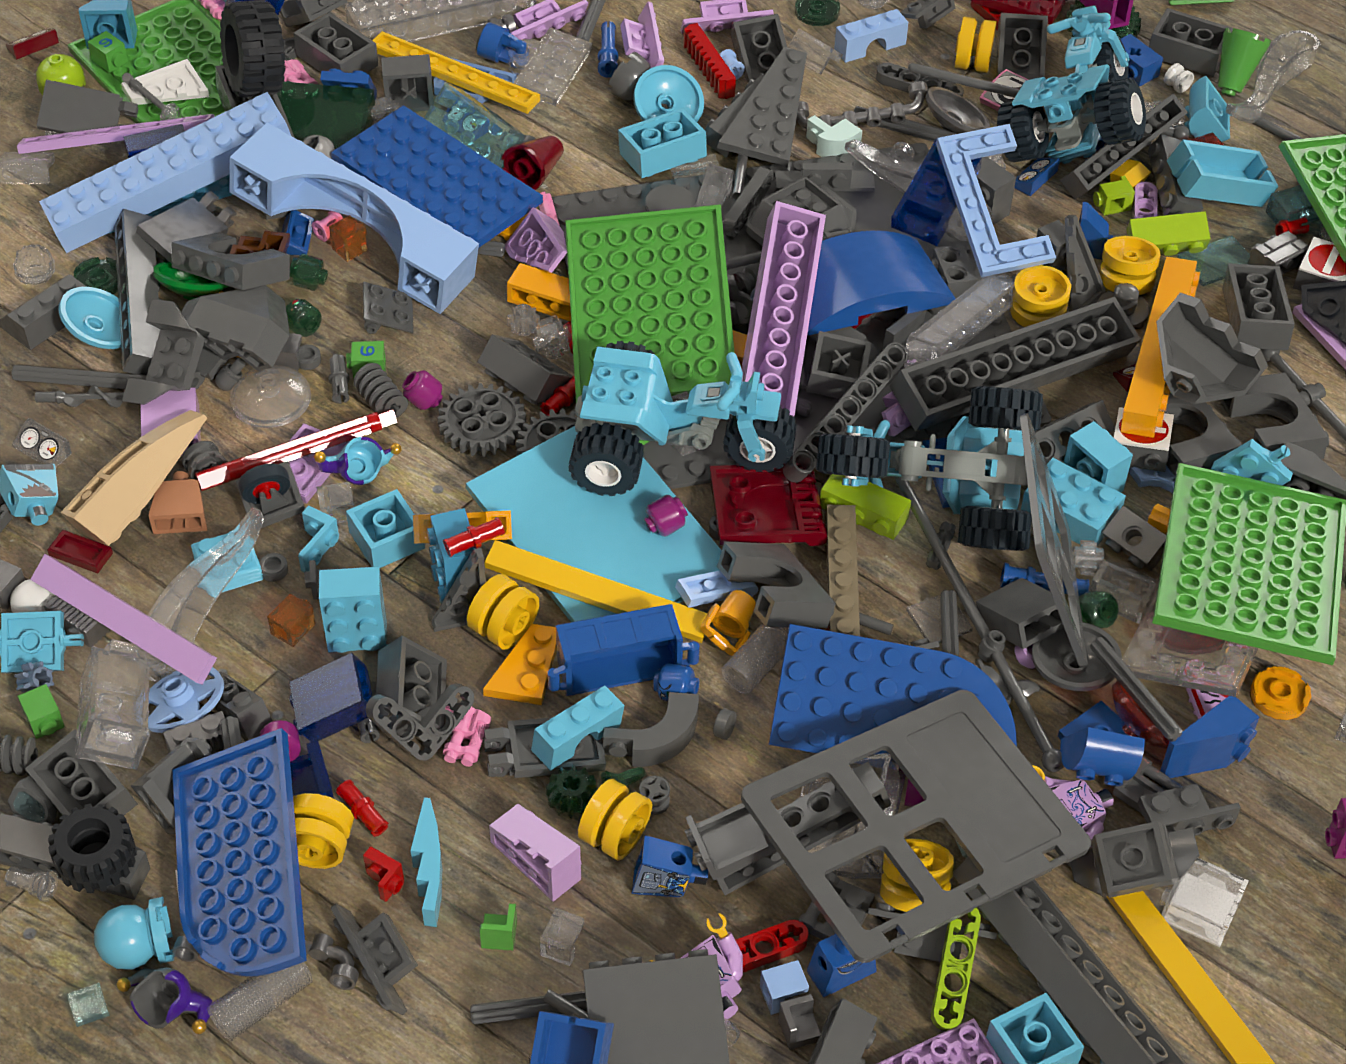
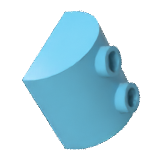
[1184,76,1230,143]

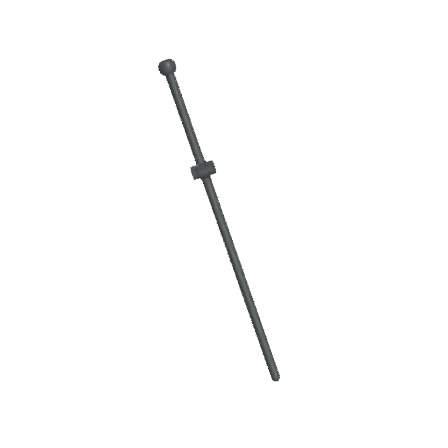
[870,426,1064,772]

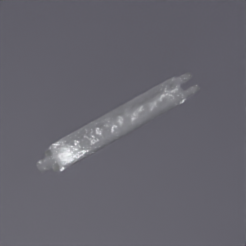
[904,273,1015,368]

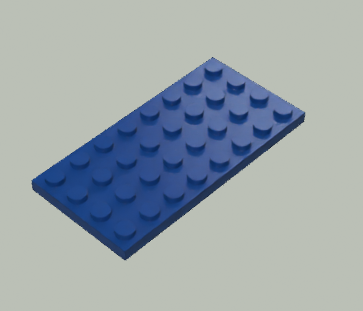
[331,105,543,248]

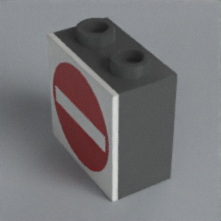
[1293,237,1346,291]
[1114,407,1174,472]

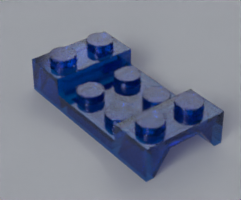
[891,139,982,246]

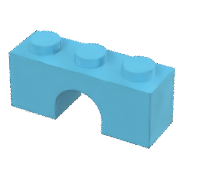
[531,686,625,771]

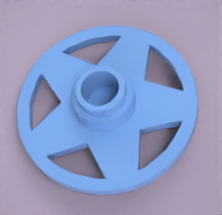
[138,667,224,733]

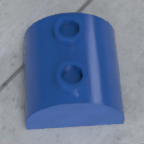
[1060,727,1145,786]

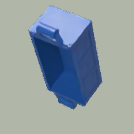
[548,604,700,696]

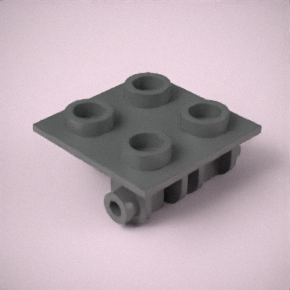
[363,282,414,334]

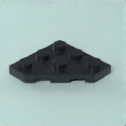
[1301,280,1346,345]

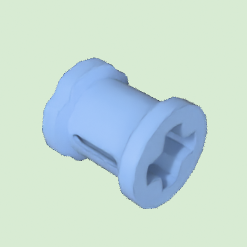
[720,49,745,80]

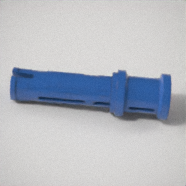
[597,21,619,78]
[1000,562,1090,598]

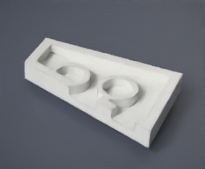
[121,59,209,105]

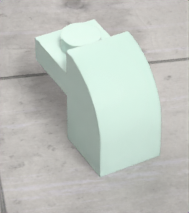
[806,115,862,157]

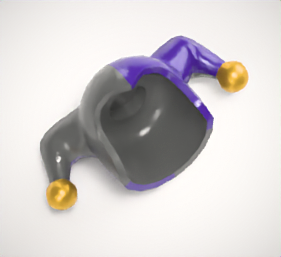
[117,968,213,1034]

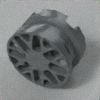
[181,441,226,480]

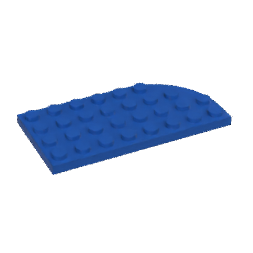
[768,624,1017,769]
[172,728,307,976]

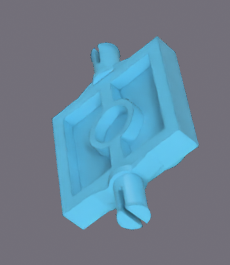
[1211,439,1293,485]
[0,611,84,673]

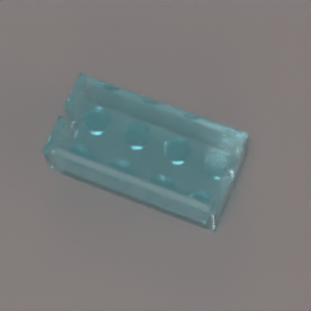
[424,82,526,169]

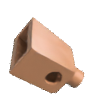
[149,471,207,534]

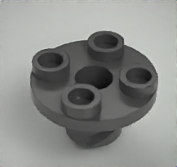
[1098,283,1149,329]

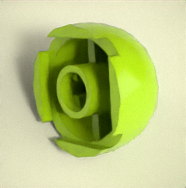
[36,54,86,95]

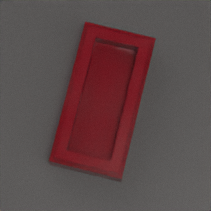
[47,530,113,574]

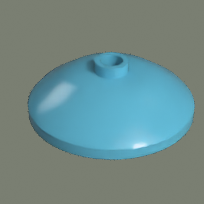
[633,65,704,122]
[58,287,121,349]

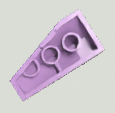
[505,207,567,273]

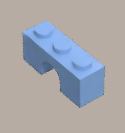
[834,9,909,63]

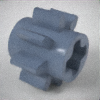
[14,661,54,693]

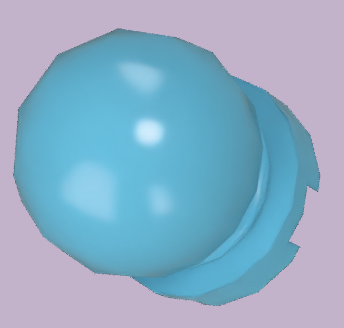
[94,897,175,970]

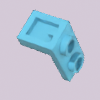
[298,505,339,572]

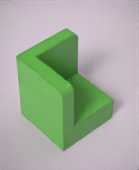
[480,903,517,950]

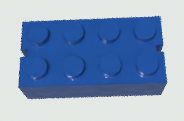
[530,1011,614,1064]

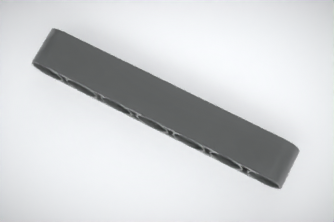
[783,342,908,483]

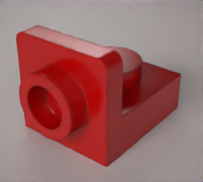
[363,846,404,902]

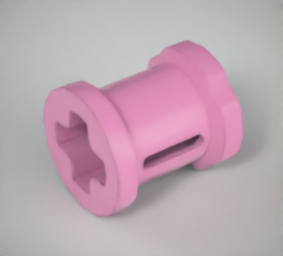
[312,211,346,242]

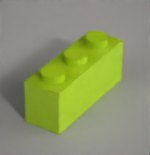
[1126,211,1211,256]
[820,474,911,540]

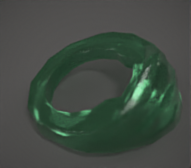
[601,767,646,786]

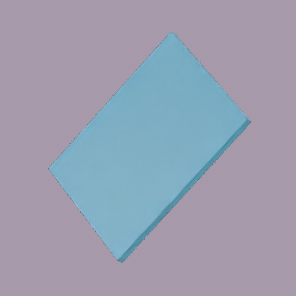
[466,426,722,622]

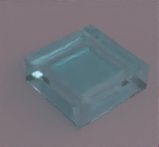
[67,983,110,1027]

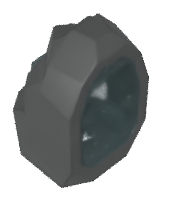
[8,776,58,824]

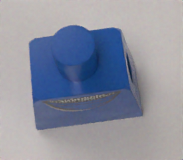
[807,934,877,998]

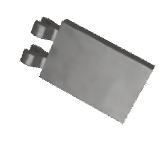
[136,191,237,263]

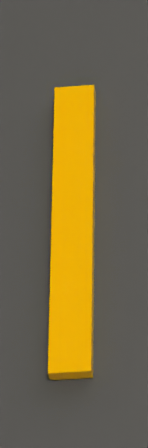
[372,31,540,114]
[484,540,707,643]
[1106,891,1275,1064]

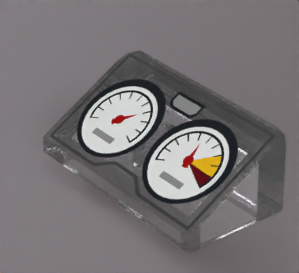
[12,418,72,468]

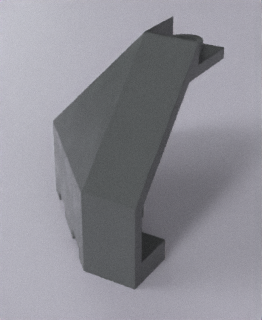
[181,285,290,372]
[1156,292,1268,404]

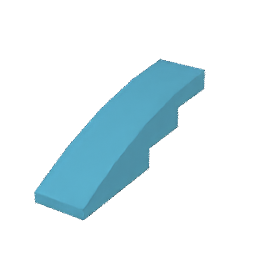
[411,797,443,927]

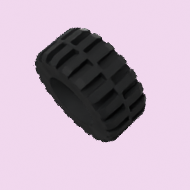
[220,0,286,98]

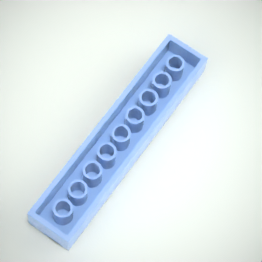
[39,92,291,253]

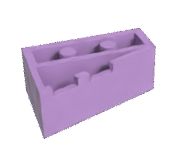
[489,804,581,902]

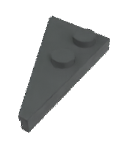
[1065,215,1106,312]
[431,548,486,632]

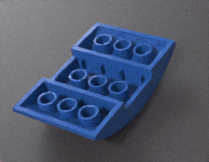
[807,231,956,336]

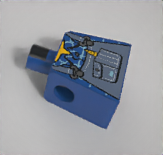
[632,836,709,897]

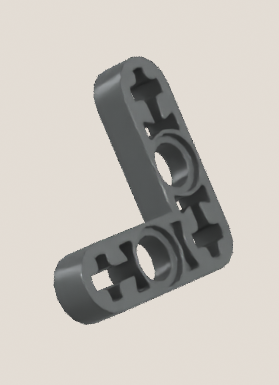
[366,683,474,761]

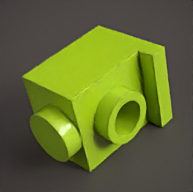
[1093,176,1135,216]

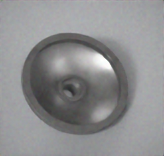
[926,87,990,134]

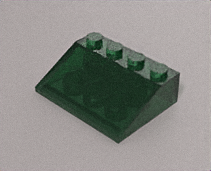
[277,81,376,149]

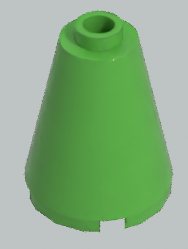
[1218,28,1271,97]

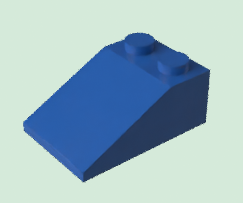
[1160,694,1260,778]

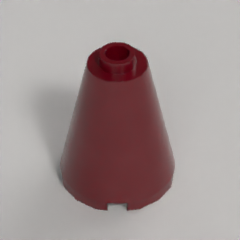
[501,135,564,190]

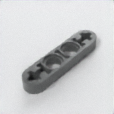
[876,63,964,97]
[723,167,773,238]

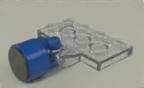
[476,22,592,106]

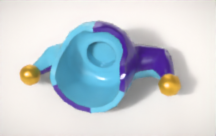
[314,437,402,485]

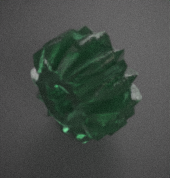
[546,764,598,819]

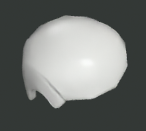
[10,579,55,613]

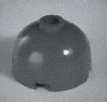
[608,51,651,101]

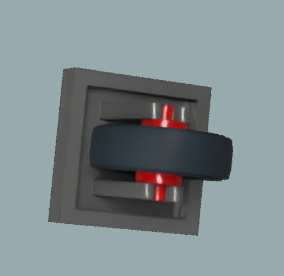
[236,461,306,531]

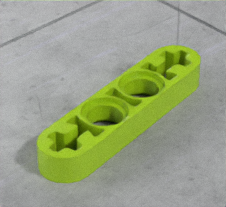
[931,908,981,1031]

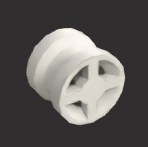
[1164,63,1194,93]

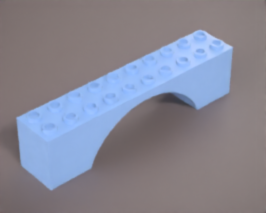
[230,123,479,314]

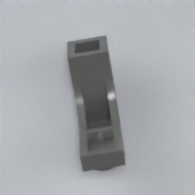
[603,692,699,767]

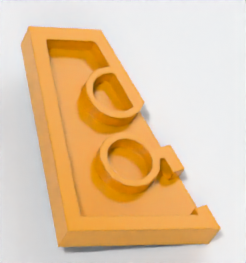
[483,624,557,705]

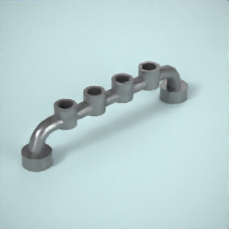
[796,81,928,129]
[172,933,359,990]

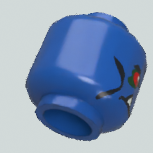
[653,663,700,702]

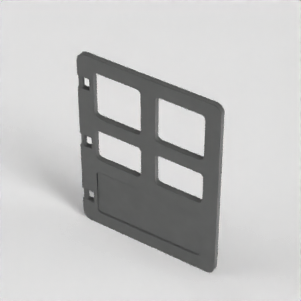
[741,690,1091,963]

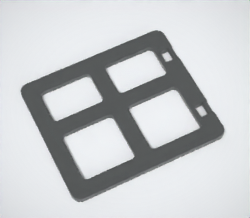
[1020,413,1088,667]

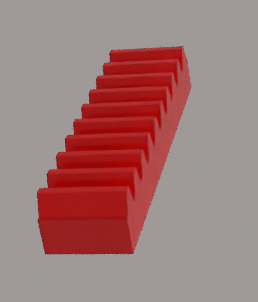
[683,23,736,99]

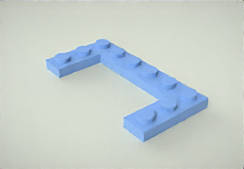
[936,124,1056,277]

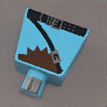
[0,464,58,526]

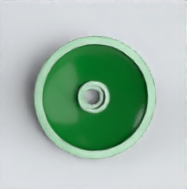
[153,262,229,300]

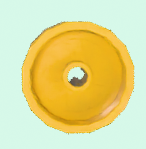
[955,17,996,73]
[1099,236,1161,295]
[1010,265,1071,327]
[467,574,539,650]
[578,779,652,861]
[293,793,354,869]
[880,839,954,912]

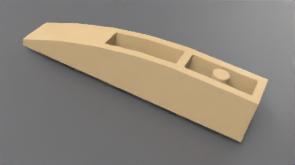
[61,410,207,546]

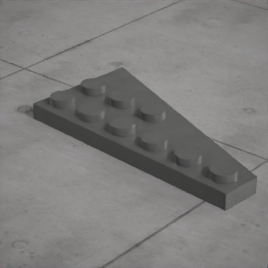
[717,47,807,167]

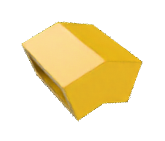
[1110,159,1151,189]

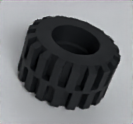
[48,804,137,893]

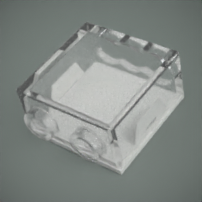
[1159,858,1249,948]

